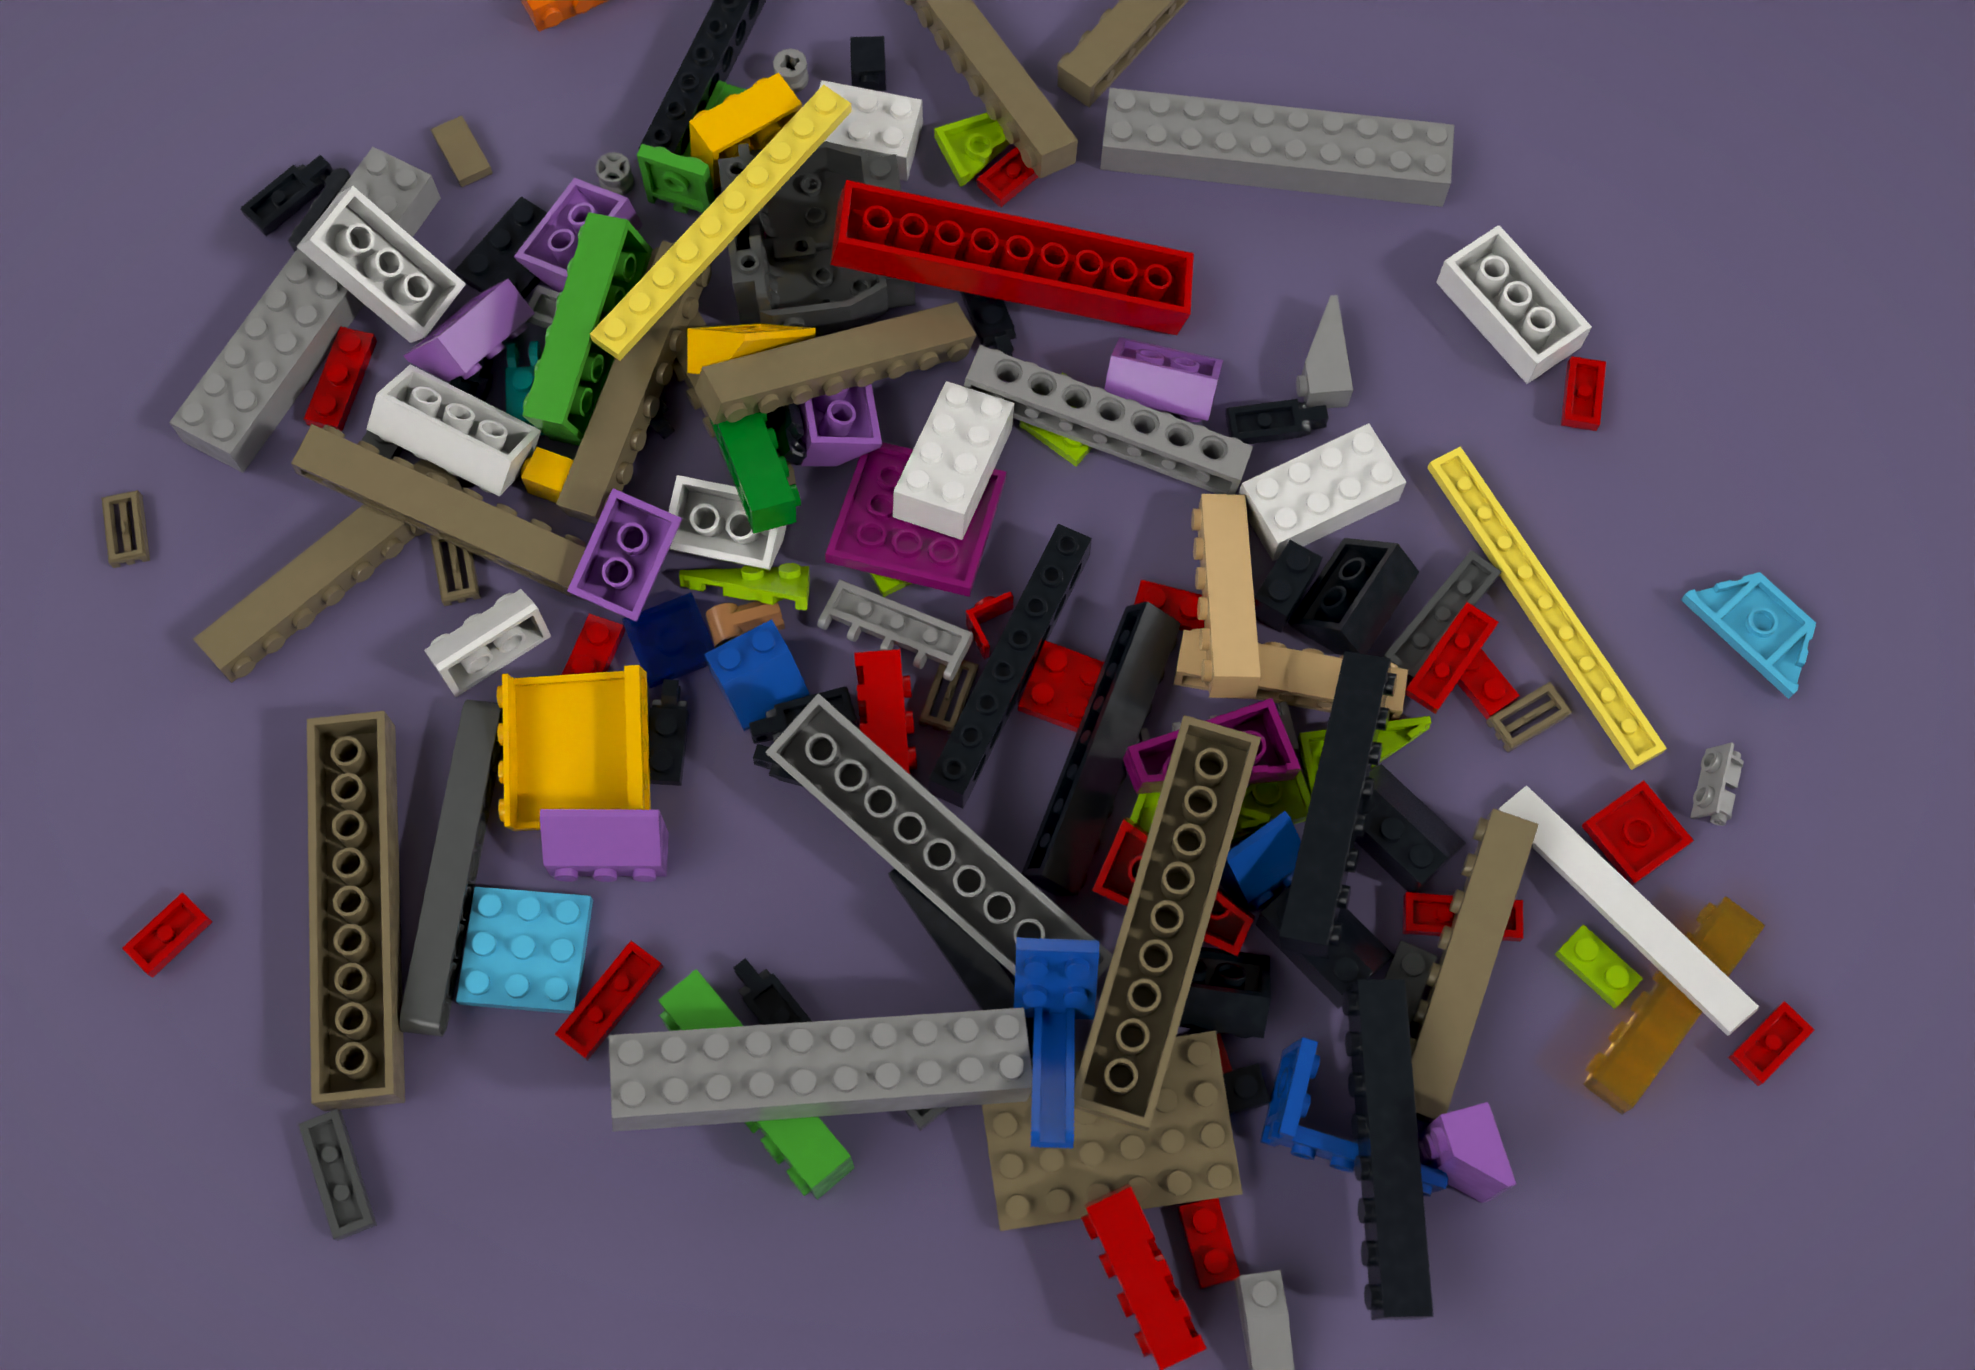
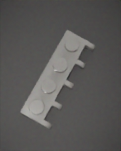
[817,579,974,681]

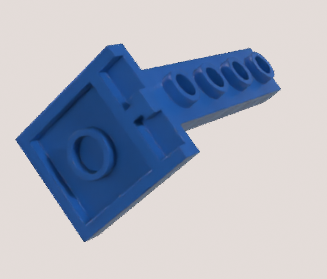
[1014,938,1099,1148]
[1260,1037,1448,1197]

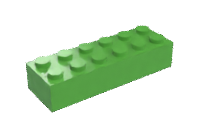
[522,212,653,446]
[658,969,855,1200]

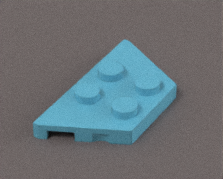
[1681,572,1816,699]

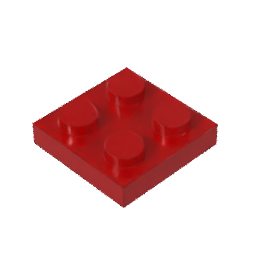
[1018,640,1104,733]
[1581,780,1694,886]

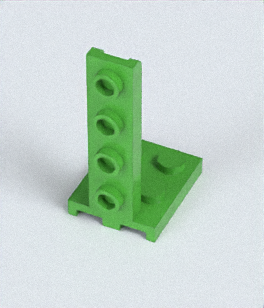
[637,80,747,214]

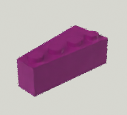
[1123,698,1301,794]

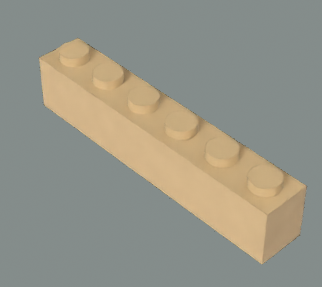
[1191,494,1261,699]
[1173,629,1408,721]

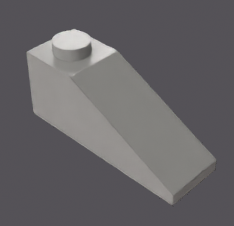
[1296,295,1353,408]
[1234,1270,1294,1370]

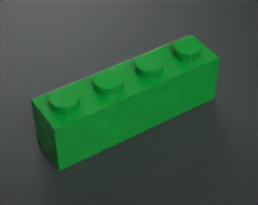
[710,412,801,534]

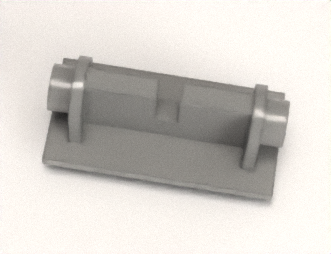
[1690,742,1744,826]

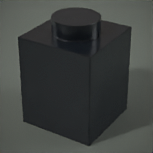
[850,36,886,91]

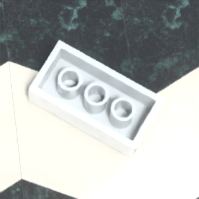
[297,186,466,343]
[1436,225,1592,384]
[366,364,541,497]
[893,381,1015,540]
[1239,423,1406,561]

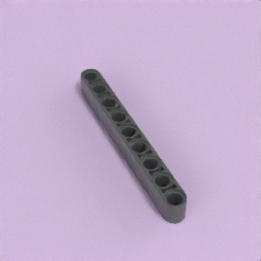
[400,699,503,1037]

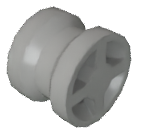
[773,48,809,93]
[596,152,634,196]

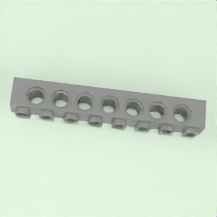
[964,345,1253,495]

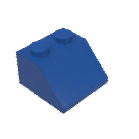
[705,619,810,731]
[1220,811,1301,910]

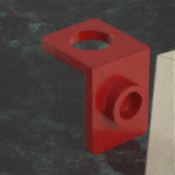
[966,591,1014,659]

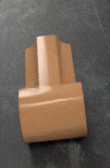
[705,601,785,648]

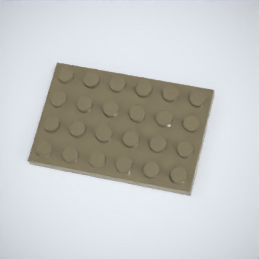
[982,1031,1243,1231]

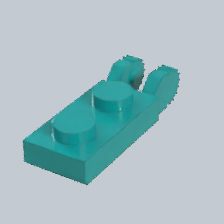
[506,341,545,436]

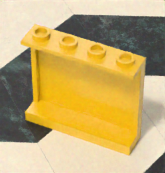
[497,665,651,831]

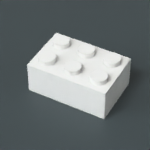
[819,80,923,181]

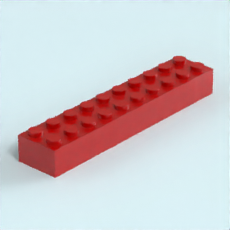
[830,180,1194,335]

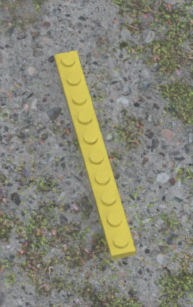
[590,84,852,361]
[1427,446,1667,770]

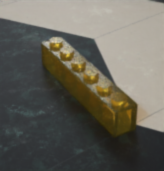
[1583,896,1765,1115]

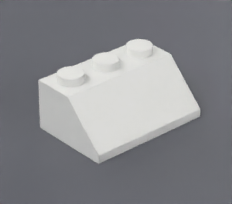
[668,475,787,570]
[424,589,551,697]

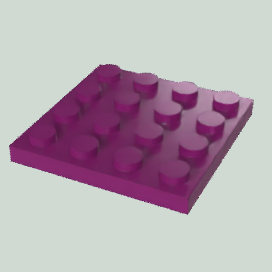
[825,442,1007,597]

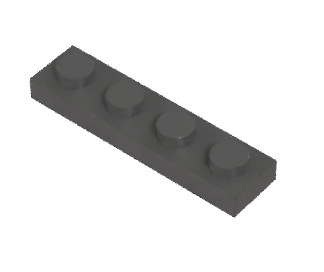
[1383,550,1501,682]

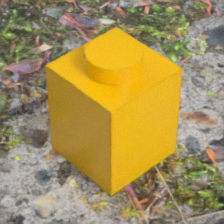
[521,447,574,503]

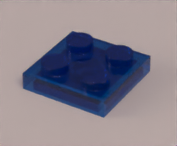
[622,592,715,689]

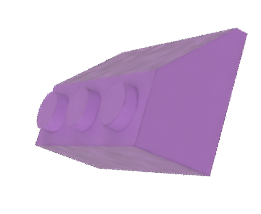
[514,178,643,293]
[403,278,535,382]
[1104,337,1223,422]
[799,384,882,467]
[567,488,682,622]
[539,809,669,882]
[1418,1102,1516,1203]

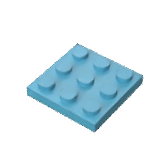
[456,887,593,1014]

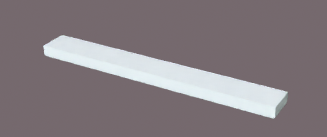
[1498,785,1759,1036]

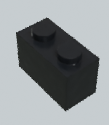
[1254,540,1323,633]

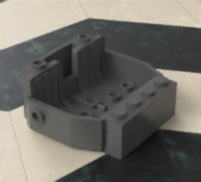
[718,141,916,336]

